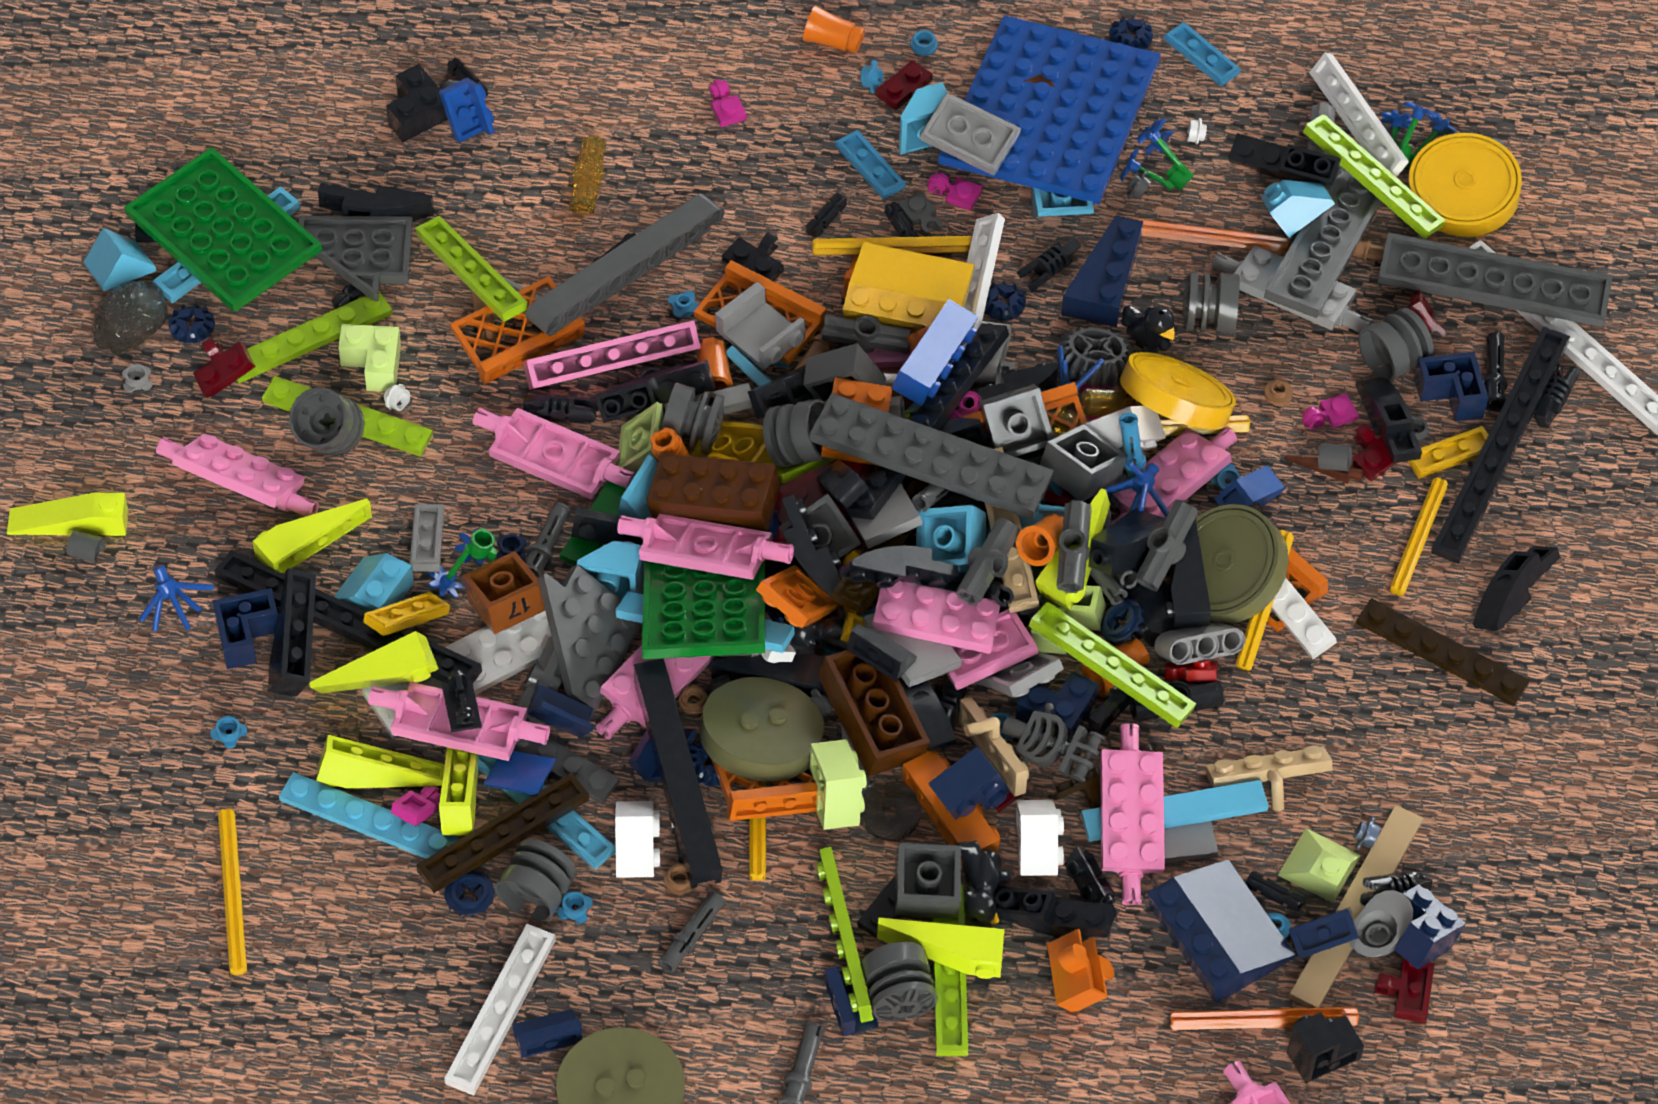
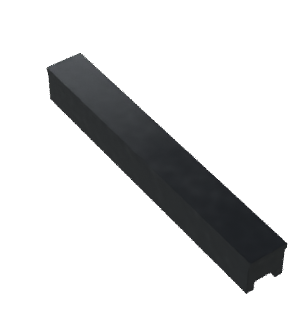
[634,658,723,889]

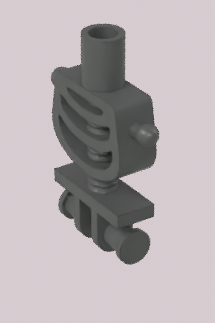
[1002,703,1105,782]

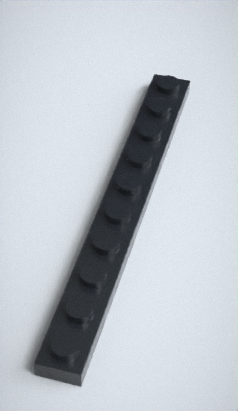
[845,323,1009,520]
[1432,326,1570,564]
[214,550,482,683]

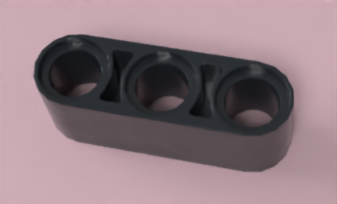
[816,459,869,509]

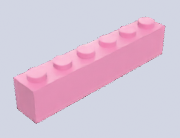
[522,320,701,390]

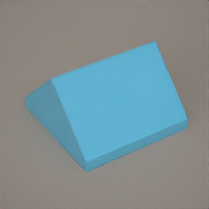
[1031,187,1094,217]
[84,228,157,292]
[618,455,658,520]

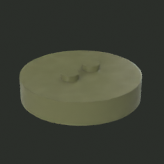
[1169,504,1288,624]
[700,677,824,782]
[556,1027,685,1104]

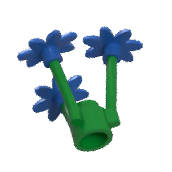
[1381,101,1457,171]
[1120,119,1195,191]
[428,528,498,598]

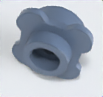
[1354,816,1380,850]

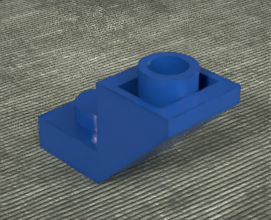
[1214,465,1286,507]

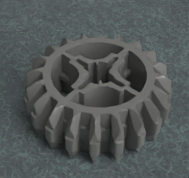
[1056,325,1134,389]

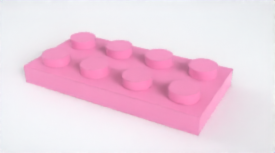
[872,580,1000,654]

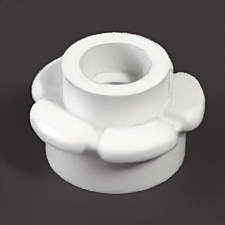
[1187,118,1207,144]
[384,384,410,411]

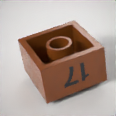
[462,551,545,635]

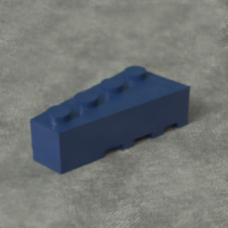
[1061,216,1143,327]

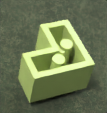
[338,324,401,392]
[1031,585,1106,654]
[809,739,866,830]

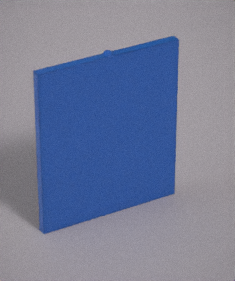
[484,751,556,795]

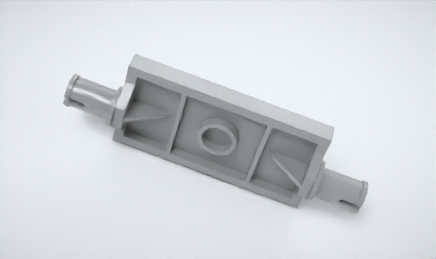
[1211,245,1373,333]

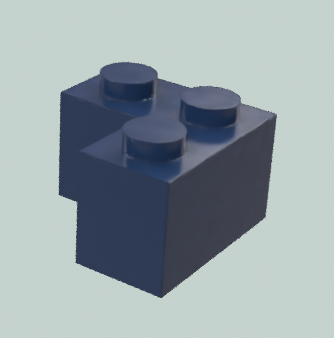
[1414,352,1488,422]
[212,588,278,669]
[1015,672,1099,743]
[928,746,1011,820]
[1394,884,1466,969]

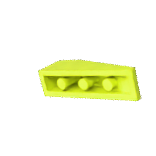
[1035,488,1110,610]
[7,492,129,536]
[253,498,372,574]
[309,631,438,693]
[316,735,445,788]
[439,747,479,836]
[877,918,1005,979]

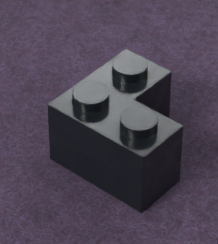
[386,64,448,142]
[1287,1012,1364,1084]

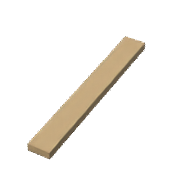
[1289,805,1424,1008]

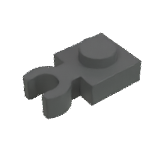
[898,191,943,237]

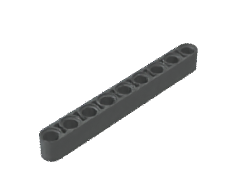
[526,193,725,336]

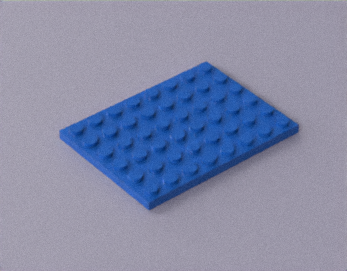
[938,15,1161,205]

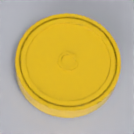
[1408,133,1522,237]
[1120,352,1236,430]

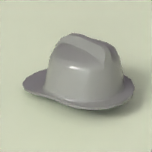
[1350,890,1413,957]

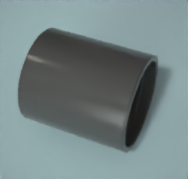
[1318,443,1352,471]
[67,530,105,564]

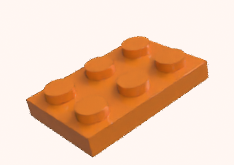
[821,377,893,466]
[756,565,839,629]

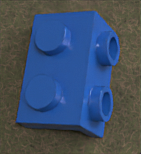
[439,78,495,143]

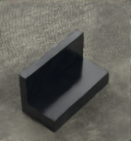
[846,624,917,682]

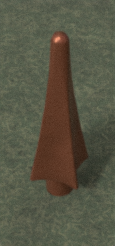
[1284,455,1364,484]

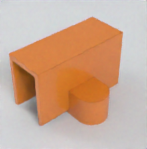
[1047,929,1115,1012]

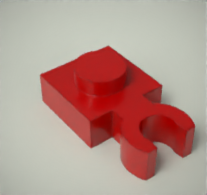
[1165,659,1218,682]

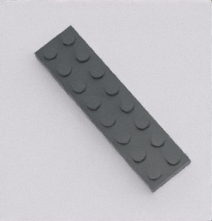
[1263,165,1382,318]
[1377,233,1613,327]
[809,393,1054,519]

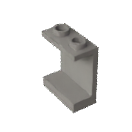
[715,282,805,370]

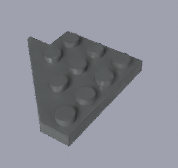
[299,216,413,301]
[538,564,642,713]

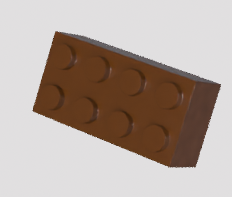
[646,453,781,532]
[817,650,930,777]

